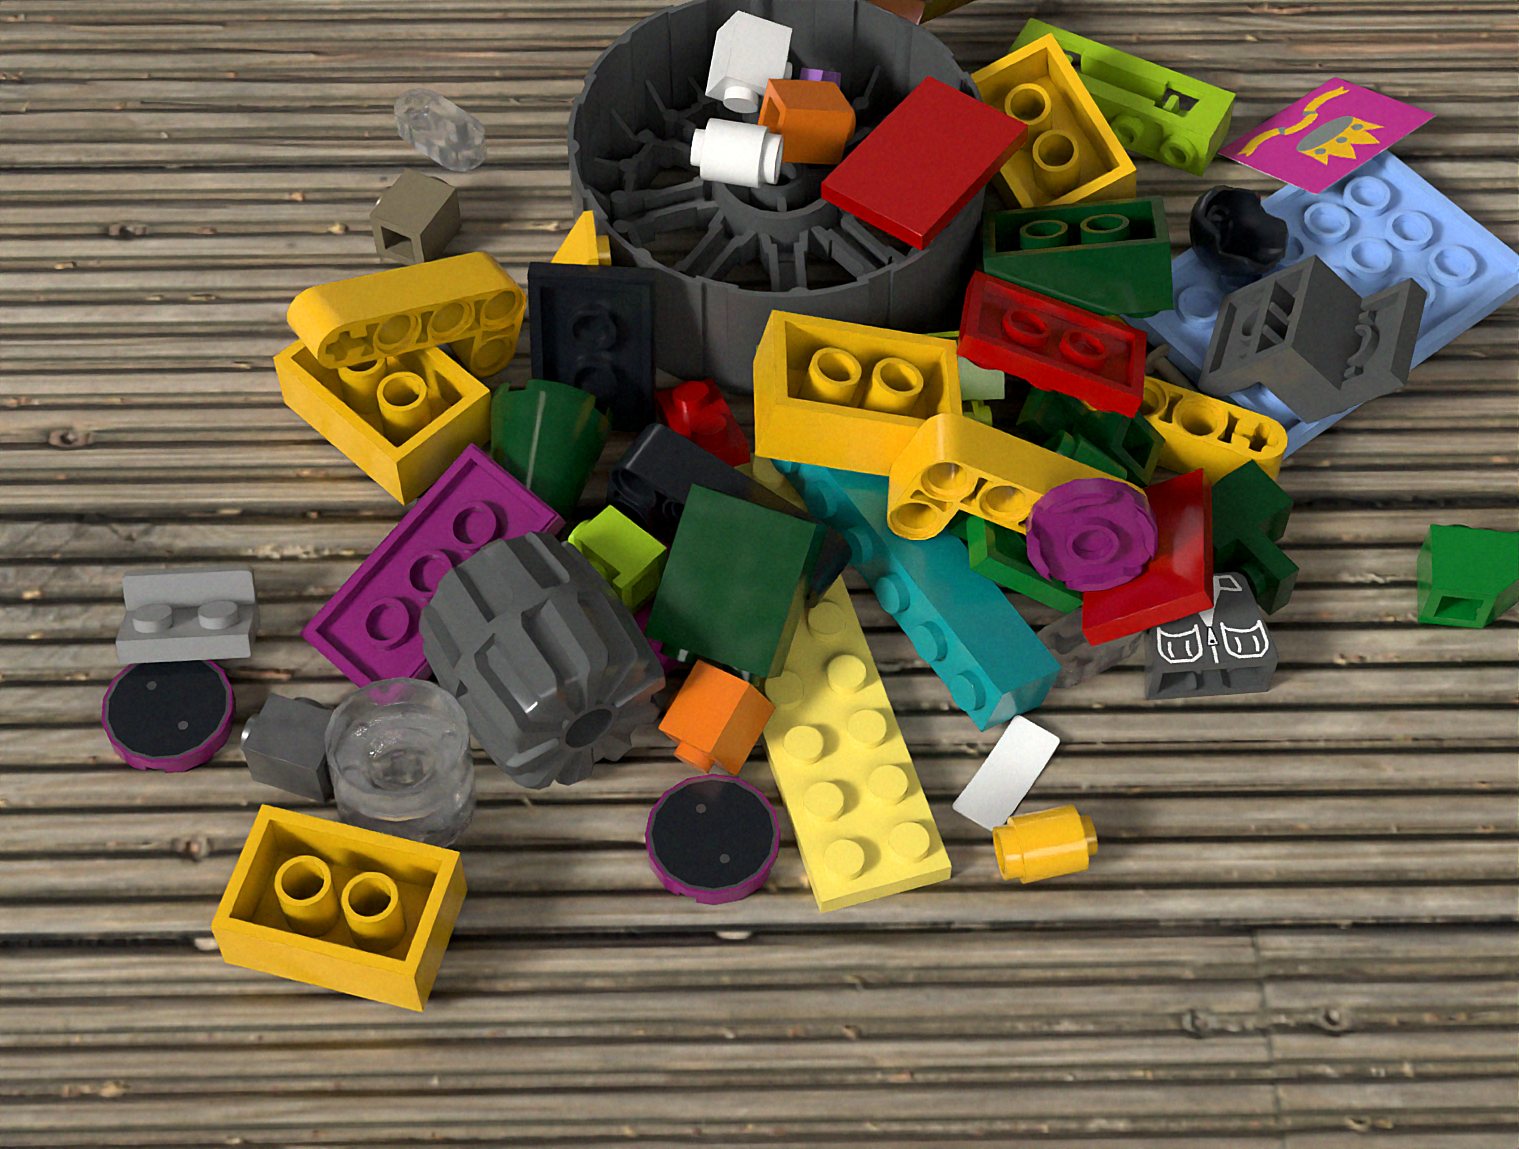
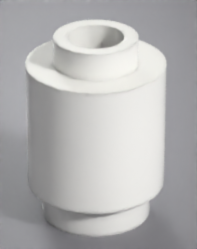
[691,118,784,188]

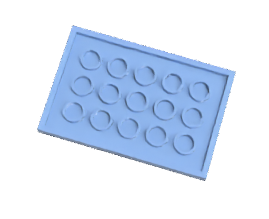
[1119,149,1519,459]

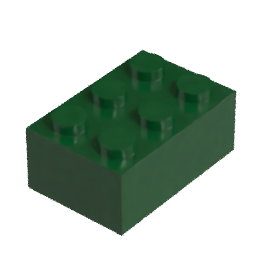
[983,195,1174,319]

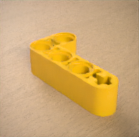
[286,251,526,378]
[1079,315,1288,485]
[887,413,1147,540]

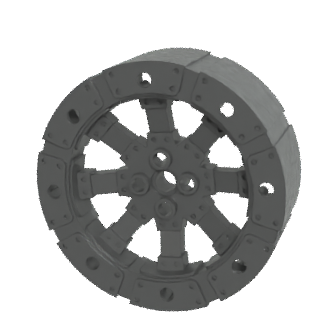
[567,0,986,398]

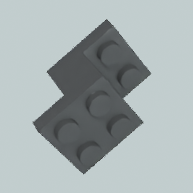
[1197,254,1427,424]

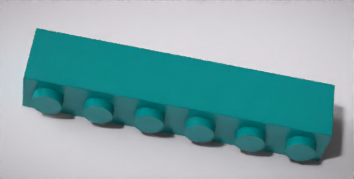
[770,458,1062,732]

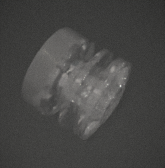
[324,677,478,848]

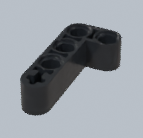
[605,423,852,609]

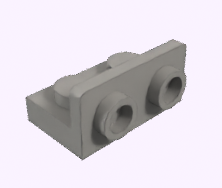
[116,564,260,664]

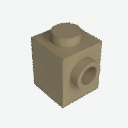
[370,168,462,266]

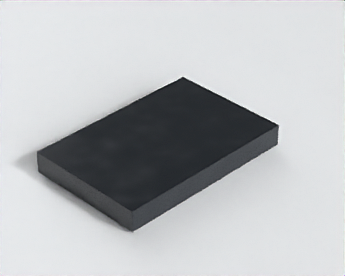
[527,262,657,433]

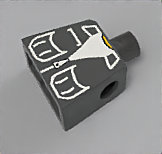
[1144,572,1279,701]

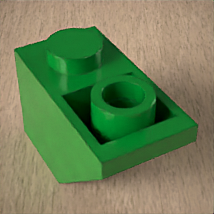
[1417,524,1519,629]

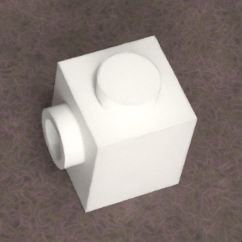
[705,10,792,113]

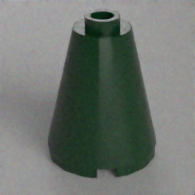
[490,379,614,541]

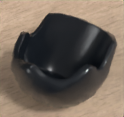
[1189,185,1289,277]

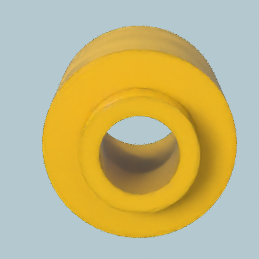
[992,804,1098,884]

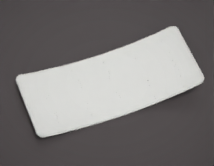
[952,715,1060,832]

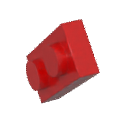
[656,378,751,467]

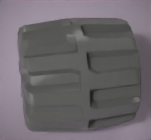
[419,531,666,790]

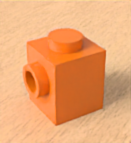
[757,78,856,165]
[658,659,776,776]

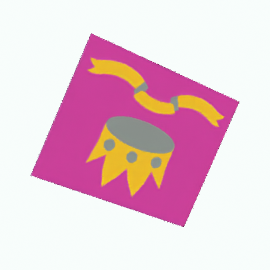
[1217,77,1436,195]

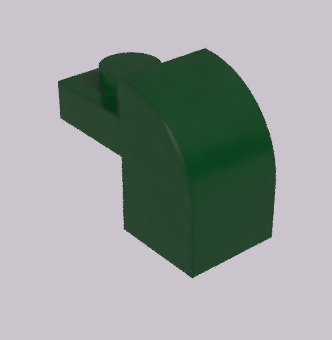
[1016,385,1166,488]
[1212,460,1300,616]

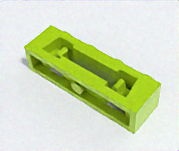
[1004,17,1236,177]

